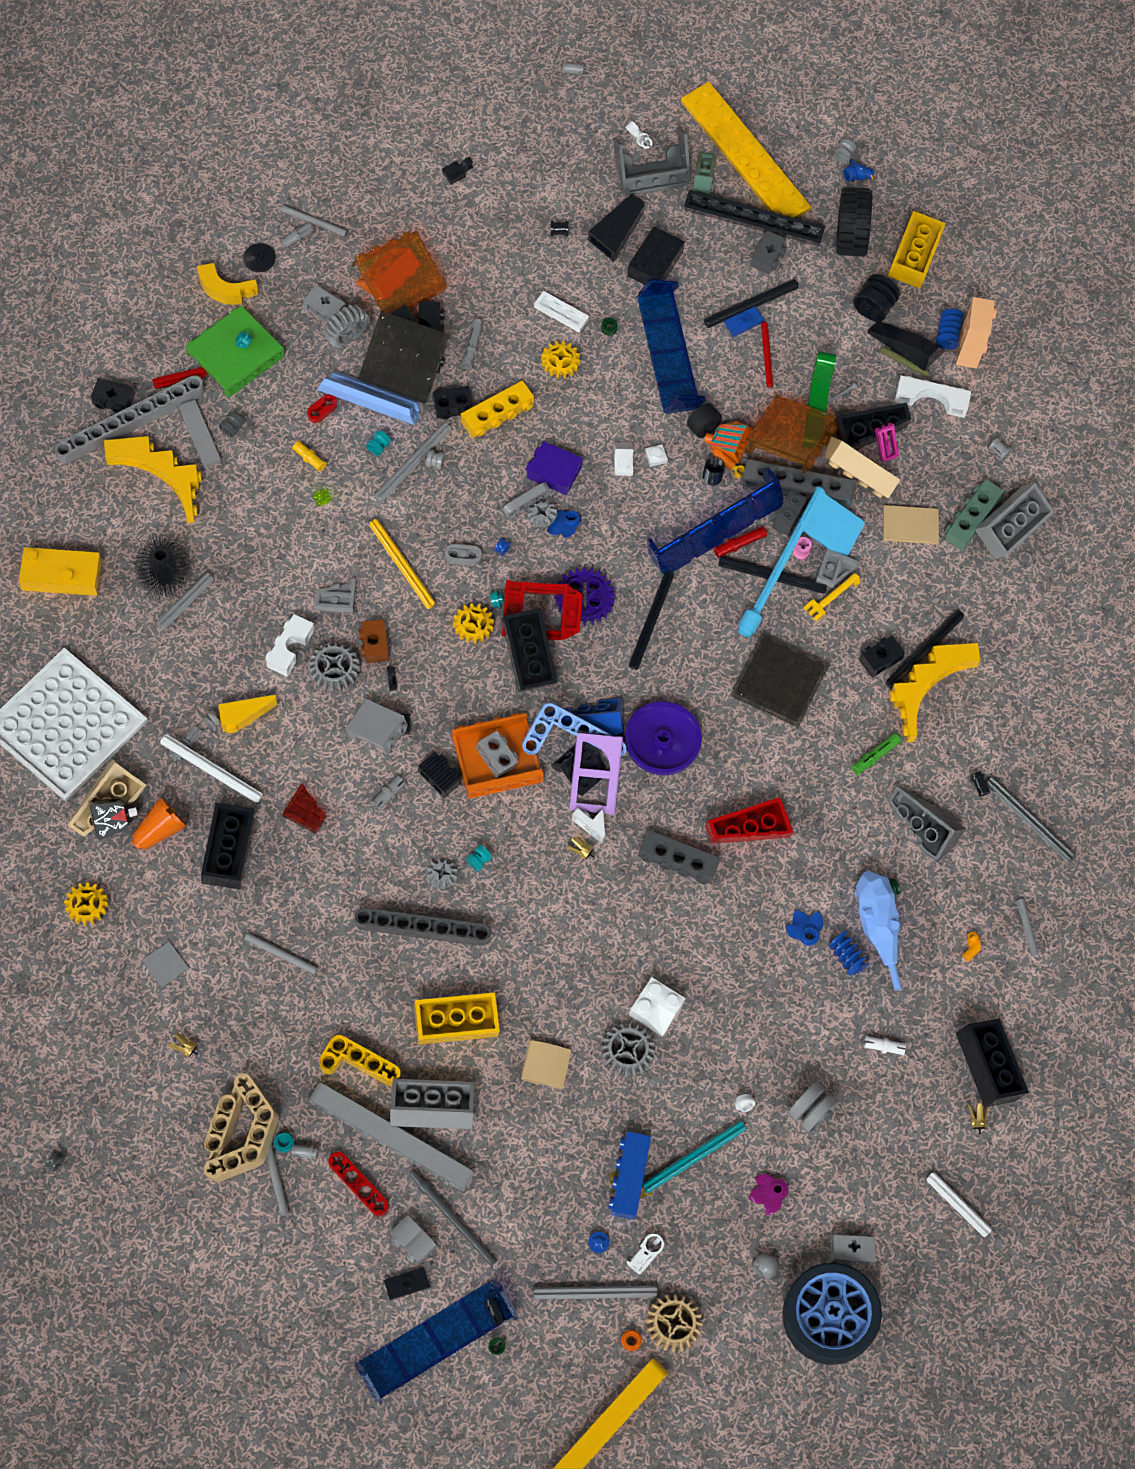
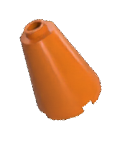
[131,797,187,850]

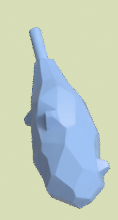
[854,871,902,991]

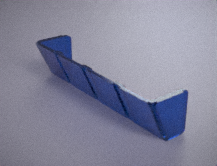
[637,279,706,414]
[647,467,784,574]
[354,1279,518,1404]

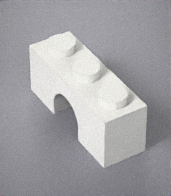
[265,614,315,677]

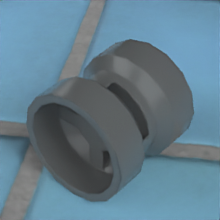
[219,412,244,438]

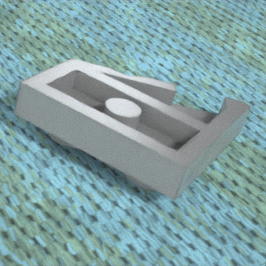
[315,579,356,613]

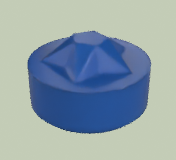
[588,1232,609,1254]

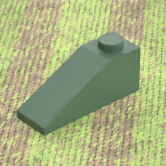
[693,152,716,195]

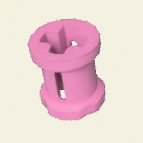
[793,537,812,559]

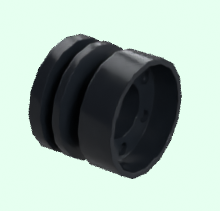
[853,274,901,322]

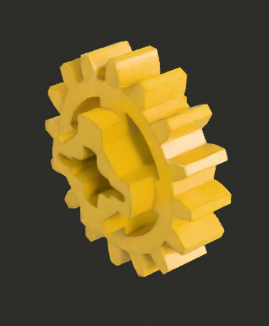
[541,341,580,379]
[453,603,494,644]
[64,882,109,926]

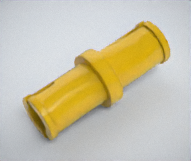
[292,441,326,472]

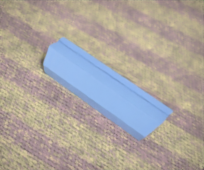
[317,371,420,425]

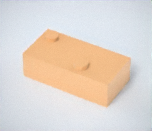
[956,297,997,368]

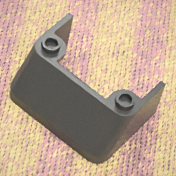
[613,127,691,195]

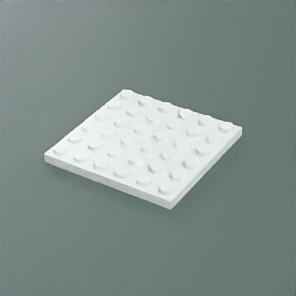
[0,648,148,802]

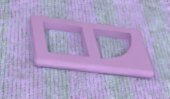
[569,733,623,815]

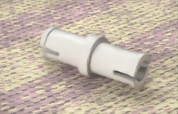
[864,1035,906,1055]

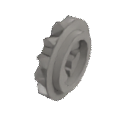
[527,500,557,527]
[426,858,458,889]

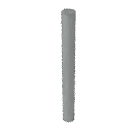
[280,205,347,237]
[244,932,318,975]

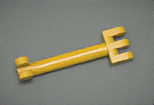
[803,573,861,622]

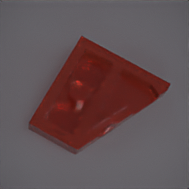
[282,784,326,834]

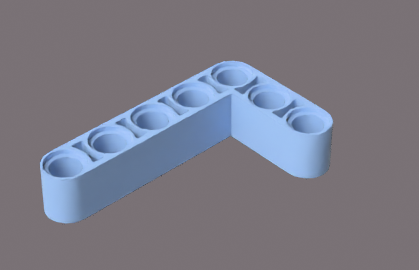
[522,702,626,756]

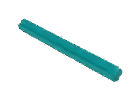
[642,1121,746,1193]

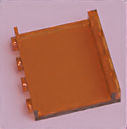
[352,231,447,321]
[745,395,837,474]

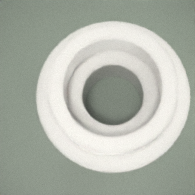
[735,1094,755,1112]

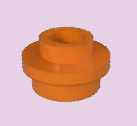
[621,1330,642,1351]

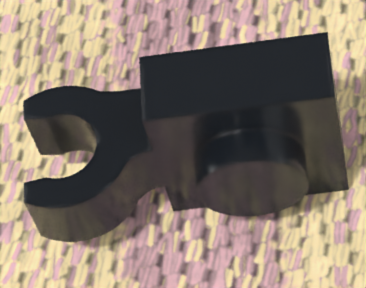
[442,157,473,185]

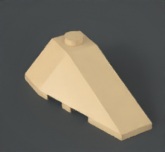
[67,759,146,837]

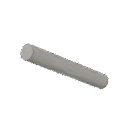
[1017,899,1039,957]

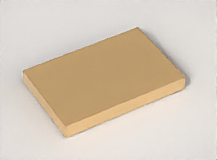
[883,505,939,544]

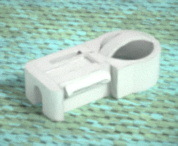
[627,1234,664,1275]

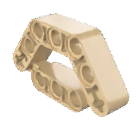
[204,1073,279,1182]

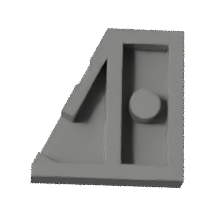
[816,549,860,588]

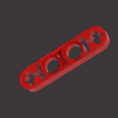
[328,1152,389,1217]

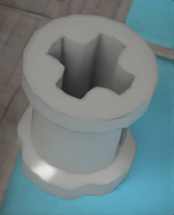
[988,437,1012,461]

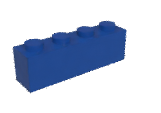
[608,1131,651,1220]

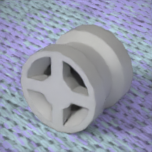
[426,449,445,470]

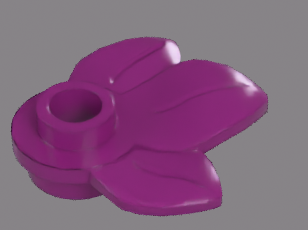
[749,1174,789,1216]

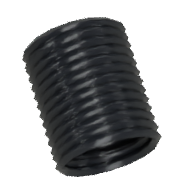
[703,457,725,486]

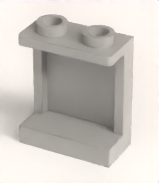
[345,699,408,755]

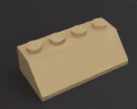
[825,437,900,498]

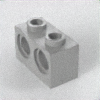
[476,731,518,779]

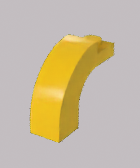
[196,263,258,305]

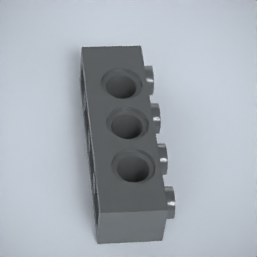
[638,830,721,884]

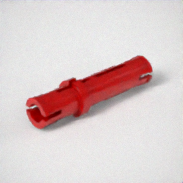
[713,526,767,558]

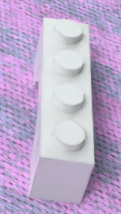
[894,375,971,418]

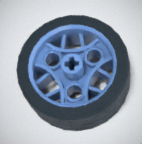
[782,1263,882,1365]

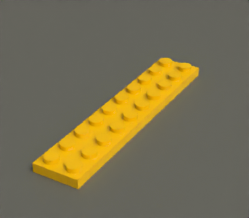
[681,81,811,219]

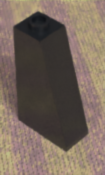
[588,194,645,262]

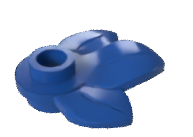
[547,510,581,538]
[785,910,823,946]

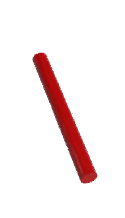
[761,322,773,388]

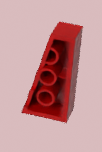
[705,797,794,844]

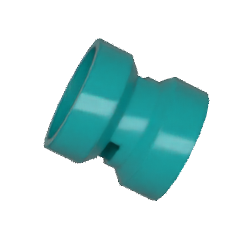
[366,430,391,456]
[465,845,493,872]

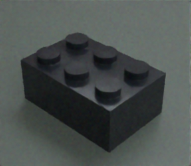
[627,226,685,291]

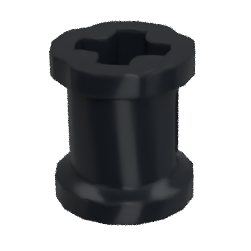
[550,221,568,237]

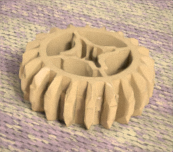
[646,1294,703,1352]

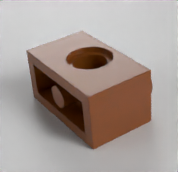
[358,619,389,663]

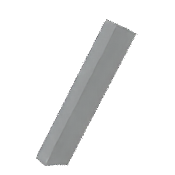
[178,400,221,468]

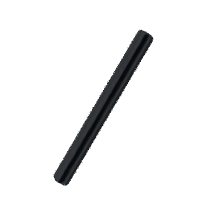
[704,279,799,328]
[718,556,827,594]
[629,571,674,670]
[886,610,964,689]

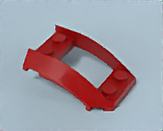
[500,580,583,640]

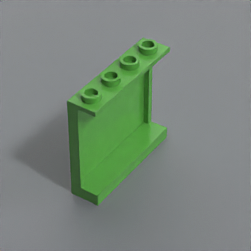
[185,305,284,398]

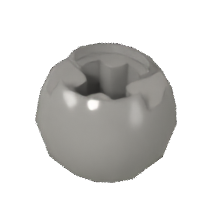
[753,1253,779,1280]

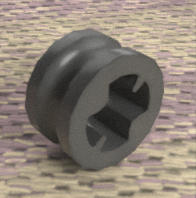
[45,1151,65,1172]

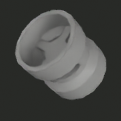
[833,139,856,164]

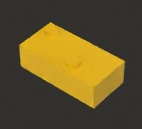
[887,211,946,289]
[19,547,102,596]
[414,992,500,1045]

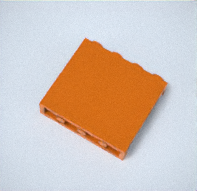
[452,713,544,799]

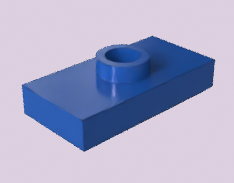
[724,306,764,337]

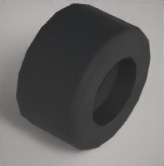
[687,403,722,438]

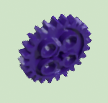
[554,567,615,626]

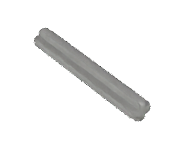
[156,573,214,630]

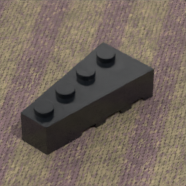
[834,402,911,450]

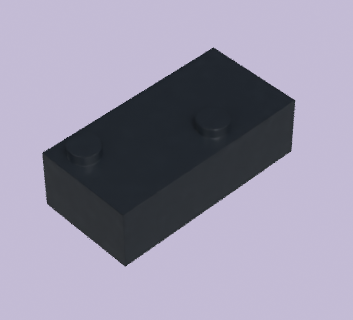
[501,608,557,693]
[201,803,255,890]
[956,1018,1029,1108]

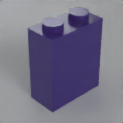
[526,441,583,496]

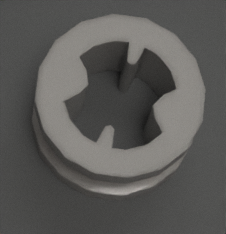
[202,712,221,731]

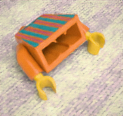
[704,421,761,478]

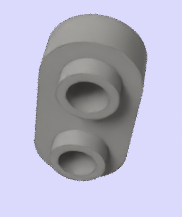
[445,544,482,566]

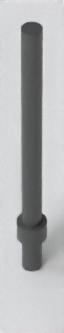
[408,1169,497,1267]

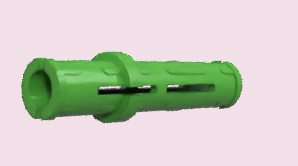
[851,733,901,776]

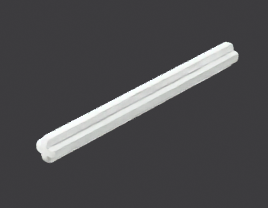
[160,734,263,803]

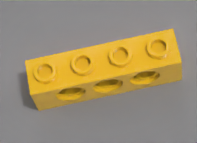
[461,380,534,438]

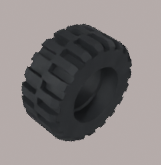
[836,187,873,257]

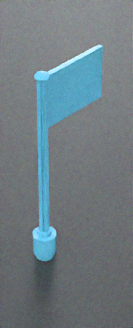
[737,486,865,638]

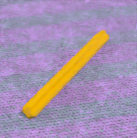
[369,519,435,609]

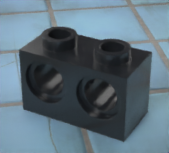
[432,386,472,420]

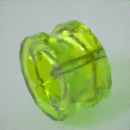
[313,489,332,506]

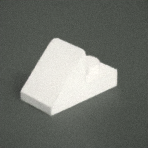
[614,442,634,476]
[572,808,605,843]

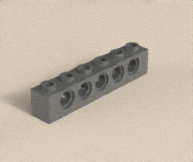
[742,459,856,508]

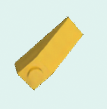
[218,695,277,733]

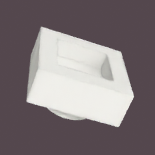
[645,444,668,467]

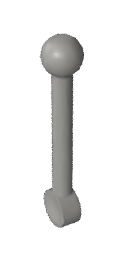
[827,382,858,404]

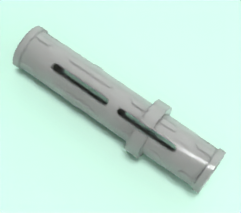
[461,319,483,370]

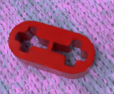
[307,394,337,423]

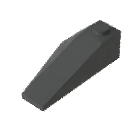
[888,785,966,862]

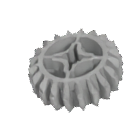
[323,304,370,348]
[308,642,360,692]
[601,1023,655,1078]

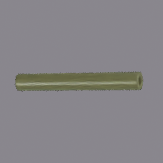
[880,346,930,378]

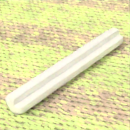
[926,1172,992,1237]

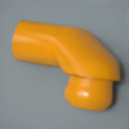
[962,932,981,962]

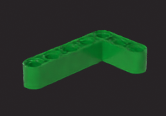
[802,351,837,451]

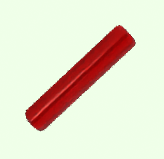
[152,367,206,389]

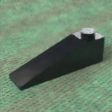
[867,322,945,371]

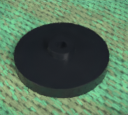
[243,243,276,272]

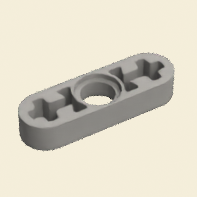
[502,482,552,518]

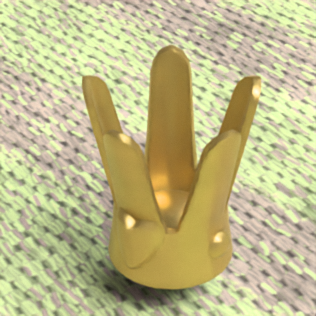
[566,832,594,860]
[168,1029,198,1058]
[968,1103,989,1134]

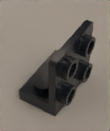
[551,742,608,796]

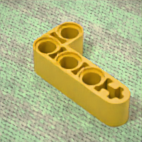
[319,1035,401,1087]

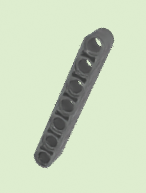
[355,908,491,946]

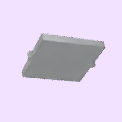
[142,941,189,988]

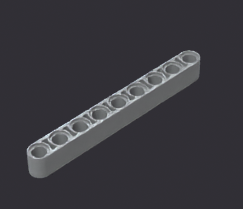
[55,375,204,464]
[308,1083,474,1192]

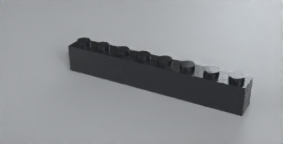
[684,190,825,247]

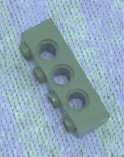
[945,480,1004,551]

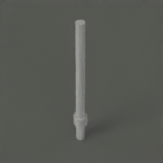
[253,1096,289,1216]

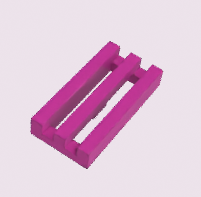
[875,423,899,463]

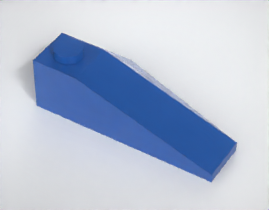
[545,697,625,736]

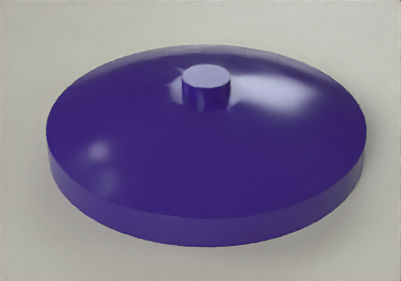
[625,701,702,775]

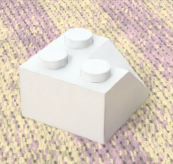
[629,977,686,1037]

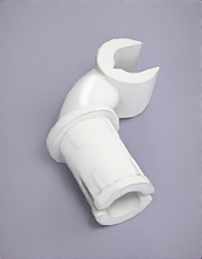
[625,121,652,149]

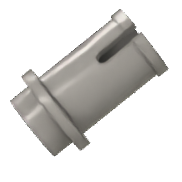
[563,62,584,76]
[292,1144,318,1161]

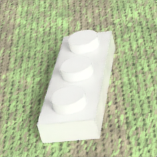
[534,291,589,333]

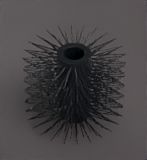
[132,534,192,599]

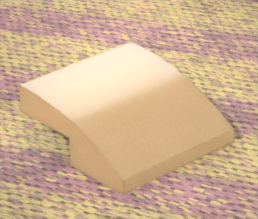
[521,1040,571,1089]

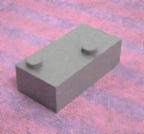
[975,483,1055,559]
[390,1079,474,1129]

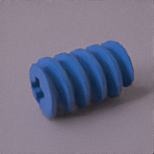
[936,309,964,350]
[829,930,870,976]

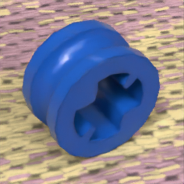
[494,537,511,556]

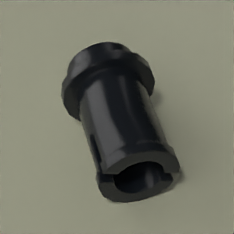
[970,771,990,797]
[485,1297,506,1326]

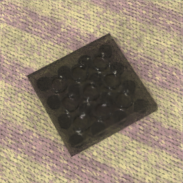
[358,311,449,404]
[730,633,830,728]

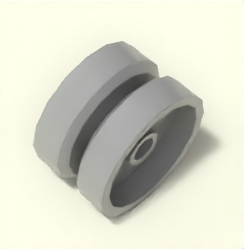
[787,1081,838,1133]

